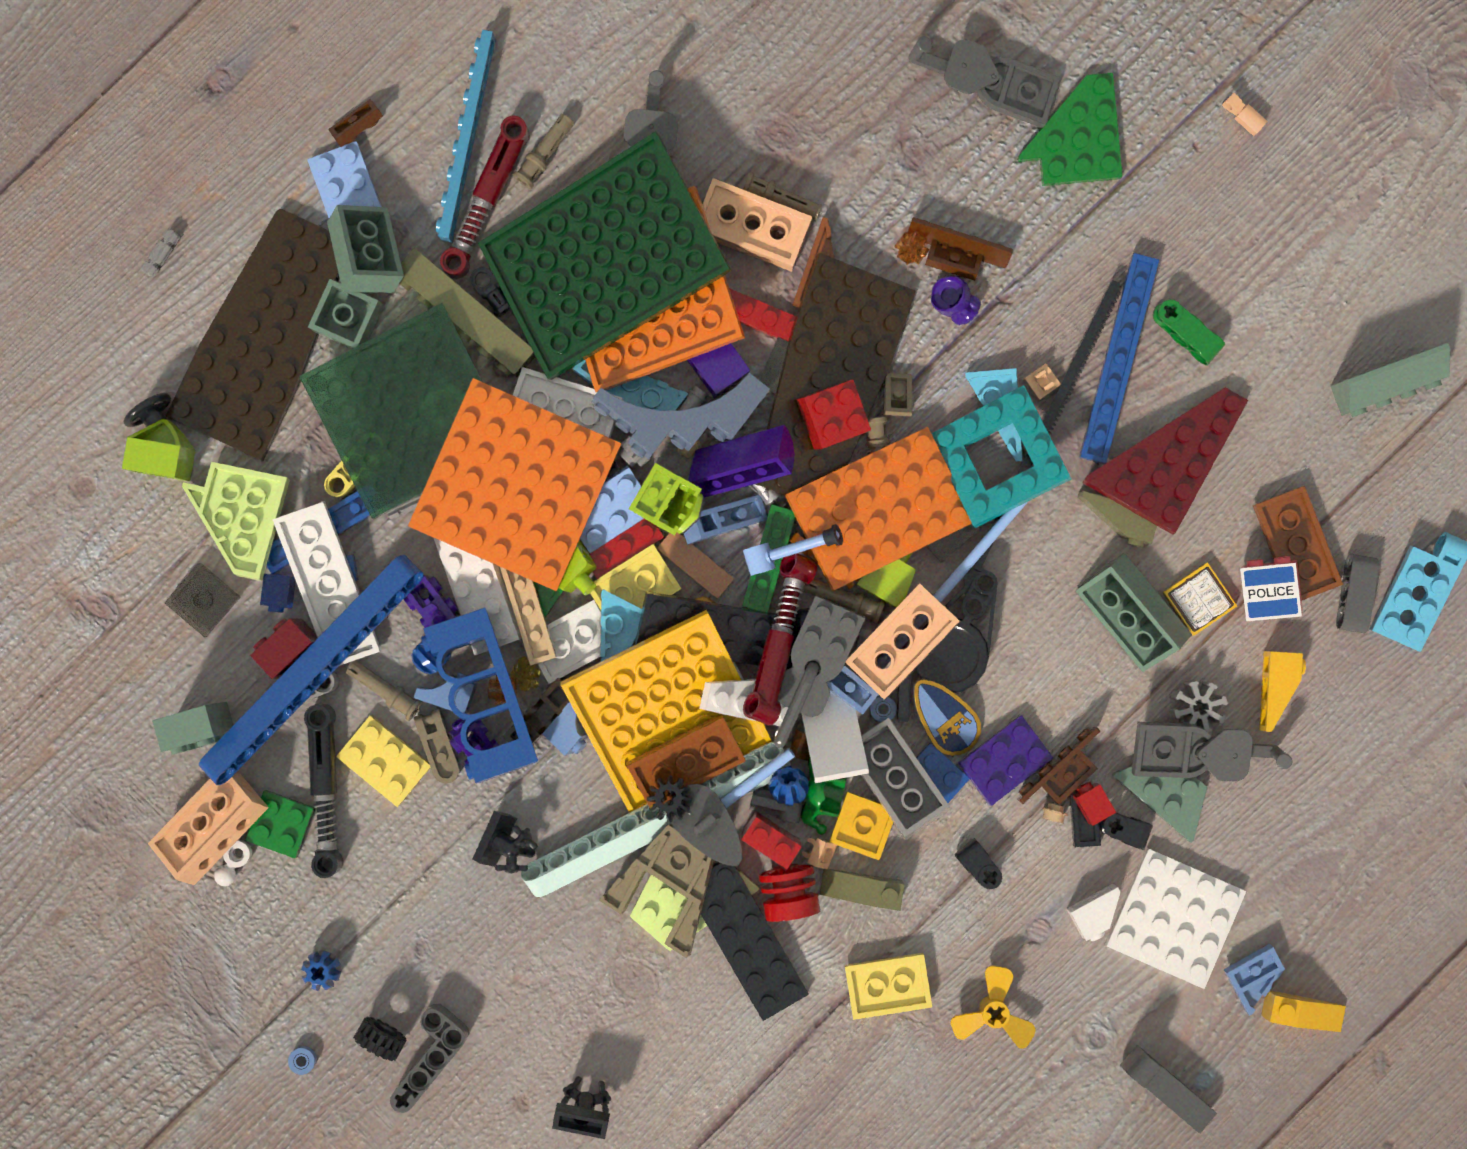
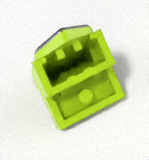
[629,463,704,536]

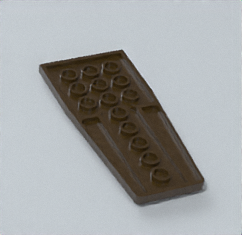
[166,209,339,461]
[755,253,916,496]

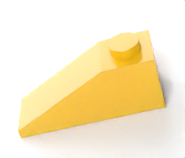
[1259,651,1306,732]
[1261,990,1346,1032]

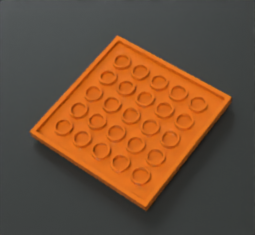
[585,186,745,392]
[408,378,621,591]

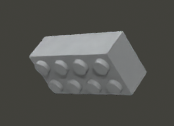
[861,718,950,840]

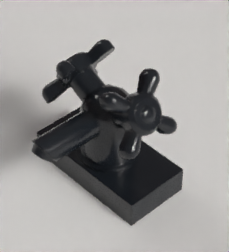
[472,811,538,874]
[552,1076,611,1139]

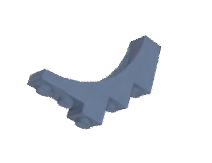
[592,373,770,459]

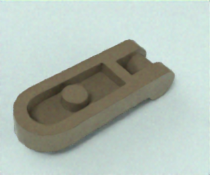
[414,708,460,784]

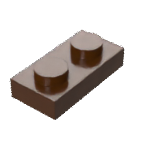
[328,99,383,147]

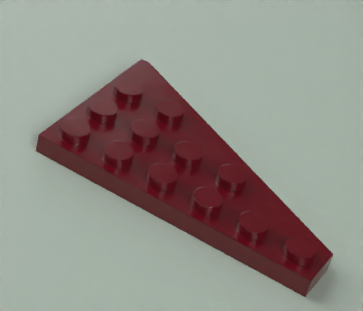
[1082,387,1248,535]

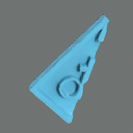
[965,368,1023,462]
[600,589,642,662]

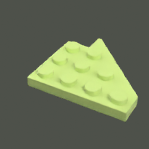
[182,462,290,581]

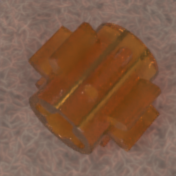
[894,231,929,265]
[488,674,517,705]

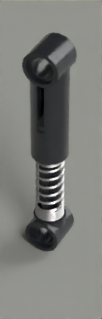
[304,703,343,878]

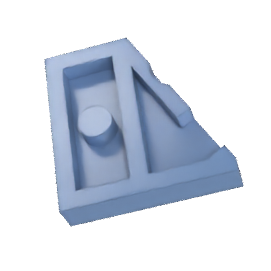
[1224,944,1285,1016]

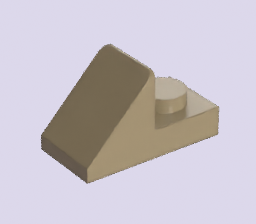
[883,373,912,416]

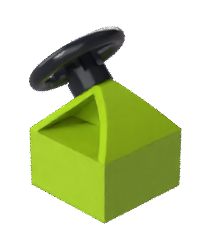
[122,393,196,481]

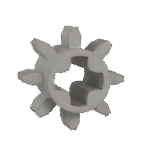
[619,436,650,468]

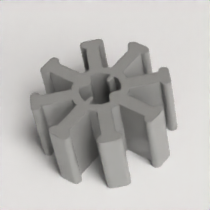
[1169,680,1228,733]

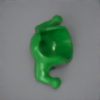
[801,758,847,835]

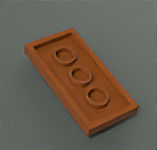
[1252,486,1343,600]
[626,714,746,808]

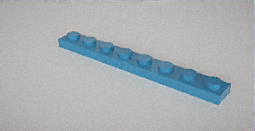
[436,29,496,243]

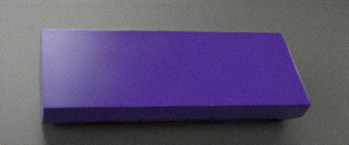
[687,343,751,399]
[688,425,795,498]

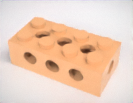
[702,178,812,272]
[845,584,960,699]
[148,772,269,885]

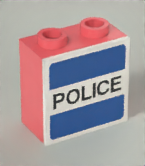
[1240,556,1303,621]

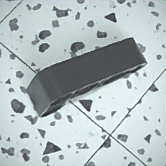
[390,1004,469,1113]
[1120,1045,1217,1134]

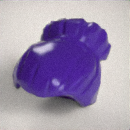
[931,276,981,326]

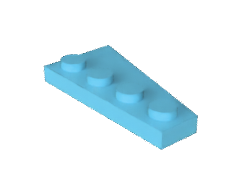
[573,360,689,411]

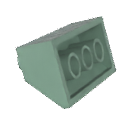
[1330,343,1450,417]
[1076,553,1192,672]

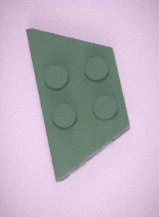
[1112,766,1207,843]

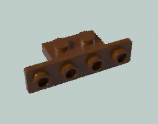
[906,217,1013,281]
[1017,727,1100,805]

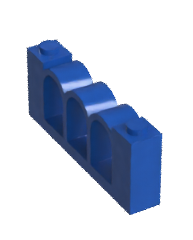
[421,608,539,784]

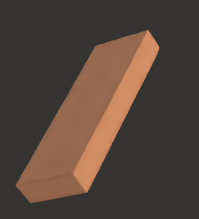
[657,533,734,599]

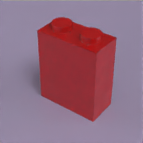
[741,811,802,869]

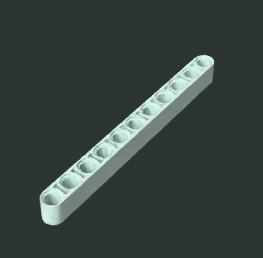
[521,742,791,897]

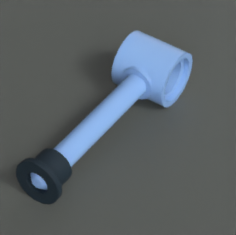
[743,524,843,576]

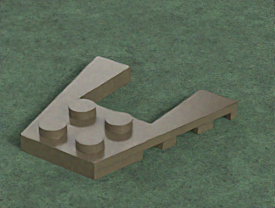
[599,823,714,958]

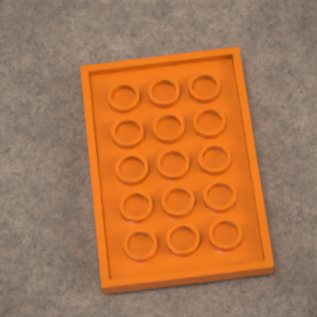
[785,427,972,592]

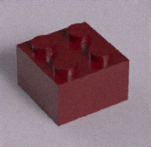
[250,618,318,679]

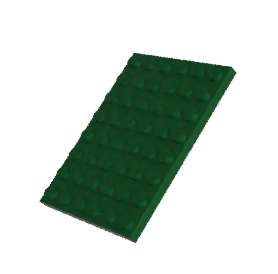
[478,131,732,380]

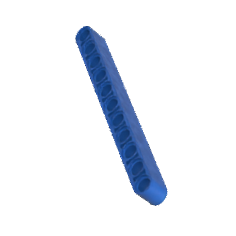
[199,555,424,785]

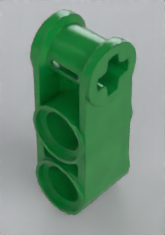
[1153,299,1225,366]

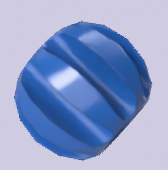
[411,641,451,674]
[769,766,809,806]
[301,951,341,991]

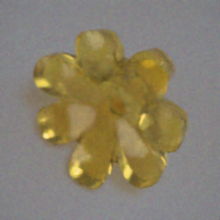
[511,656,540,691]

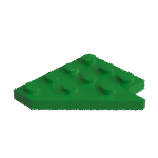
[1017,73,1123,186]

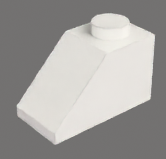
[1067,884,1120,941]

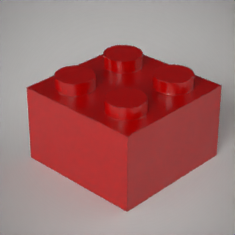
[796,380,871,450]

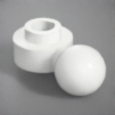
[214,840,252,886]

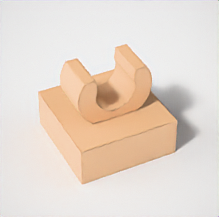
[1023,363,1061,401]
[802,838,837,869]

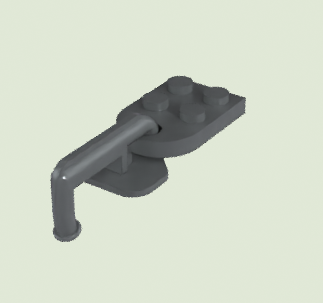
[908,36,1060,128]
[624,70,678,151]
[774,595,865,748]
[1132,722,1293,781]

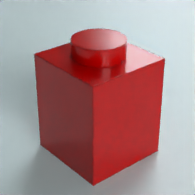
[1073,781,1116,826]

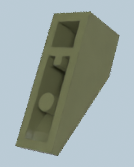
[1078,491,1157,548]
[820,869,905,911]

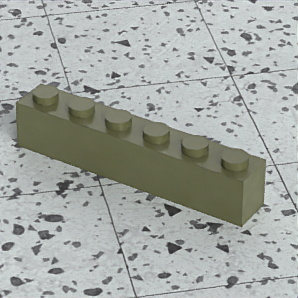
[399,247,536,377]

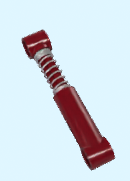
[440,115,530,279]
[743,553,817,726]

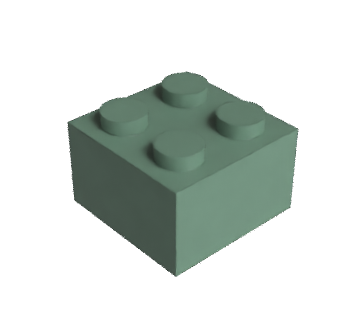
[308,279,384,353]

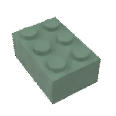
[327,205,404,293]
[152,702,233,755]

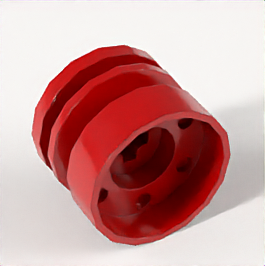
[759,864,821,922]

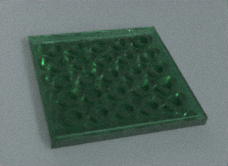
[299,303,484,519]

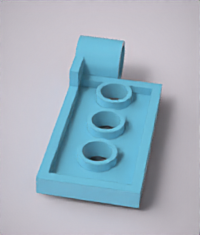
[1370,532,1467,652]

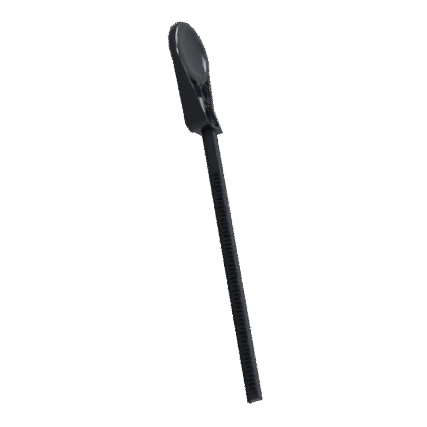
[915,280,1121,693]

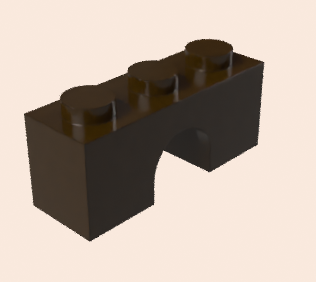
[502,678,569,746]

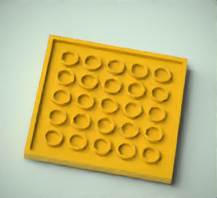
[560,610,772,813]

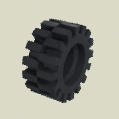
[353,1017,407,1061]

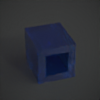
[260,573,296,613]

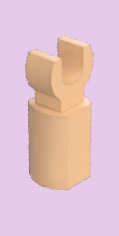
[1222,93,1268,136]

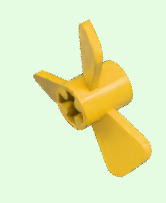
[950,965,1036,1049]

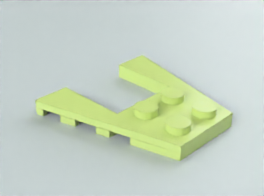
[630,870,760,951]

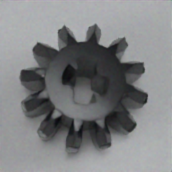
[647,776,694,823]

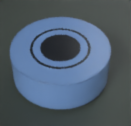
[870,696,897,722]
[288,1046,317,1075]

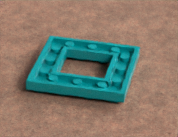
[931,385,1072,528]

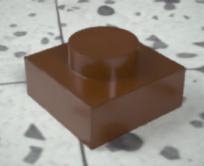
[790,730,810,761]

